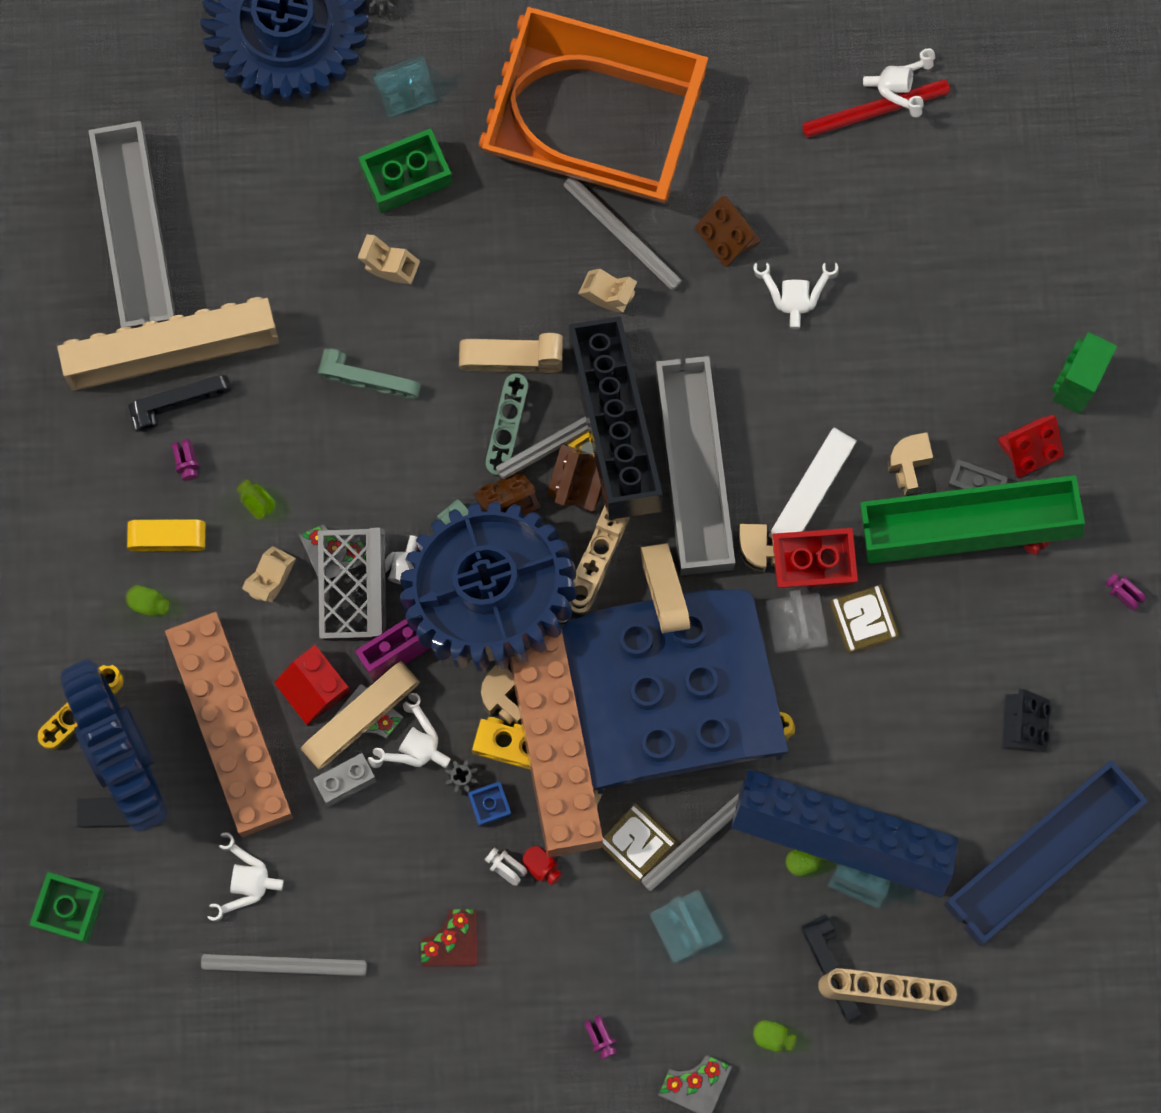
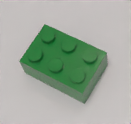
[358,128,452,214]
[1051,332,1117,414]

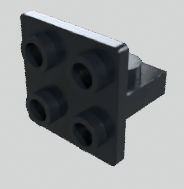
[1002,689,1052,753]

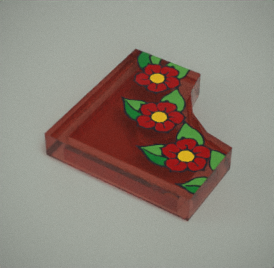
[421,909,477,967]

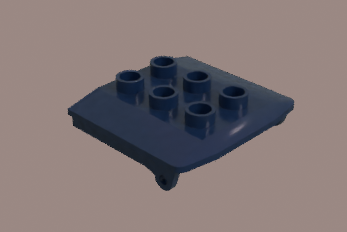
[562,589,788,794]

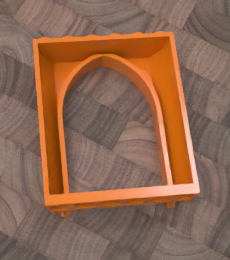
[479,7,708,204]

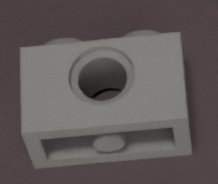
[313,753,376,807]

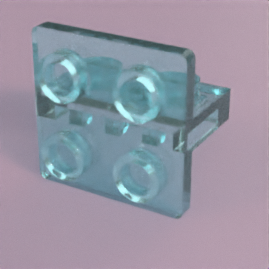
[373,56,436,117]
[828,864,891,908]
[650,890,722,963]

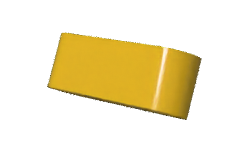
[127,520,206,552]

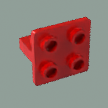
[998,414,1064,478]

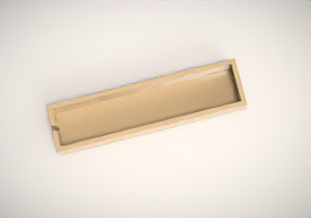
[57,297,279,391]

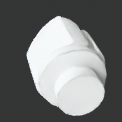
[485,847,527,886]

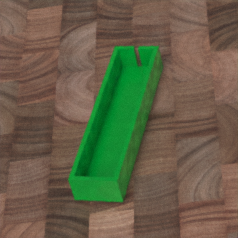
[860,475,1085,564]

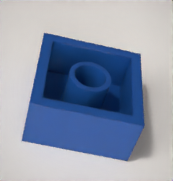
[468,781,512,827]

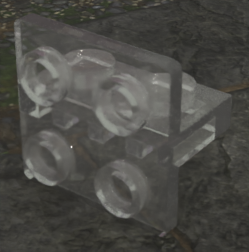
[766,590,828,653]

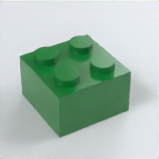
[29,872,105,944]

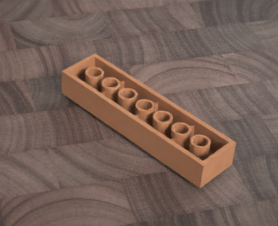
[165,612,293,838]
[509,629,603,858]

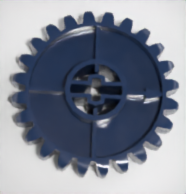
[400,501,577,672]
[60,659,167,832]

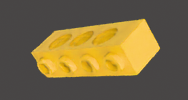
[472,717,530,770]

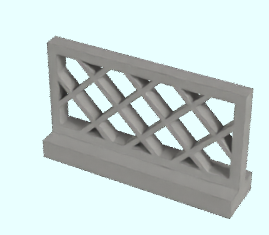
[318,528,386,639]

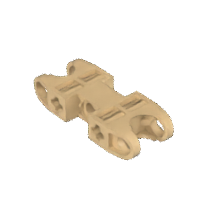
[569,506,630,614]

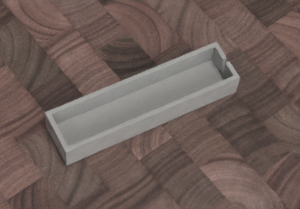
[89,121,175,329]
[655,356,735,576]

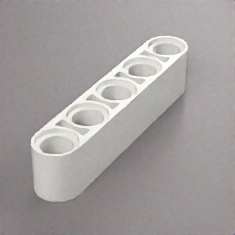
[769,428,857,538]

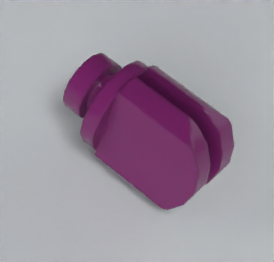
[172,439,200,481]
[1105,572,1146,611]
[584,1014,617,1060]

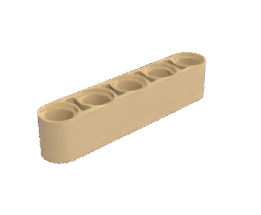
[640,543,690,633]
[301,661,420,770]
[818,968,957,1011]

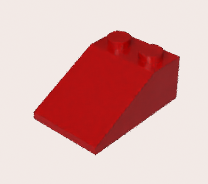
[772,528,858,588]

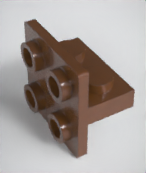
[695,196,761,267]
[547,445,602,511]
[473,471,541,516]

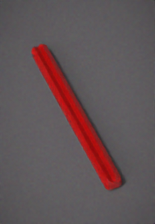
[802,79,950,138]

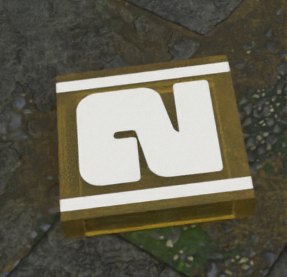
[829,585,899,653]
[602,804,676,882]

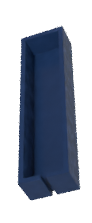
[943,759,1148,947]
[731,769,958,898]

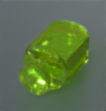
[237,479,276,519]
[126,585,169,616]
[786,850,827,876]
[753,1020,797,1052]

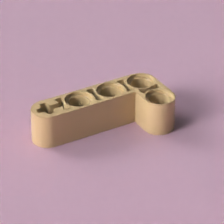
[459,333,563,373]

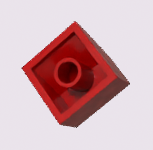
[274,645,350,725]

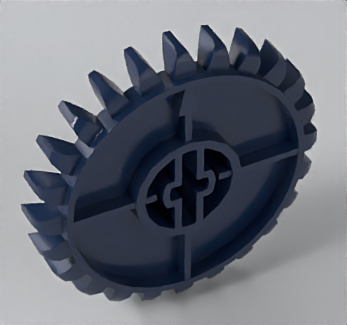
[200,0,369,103]

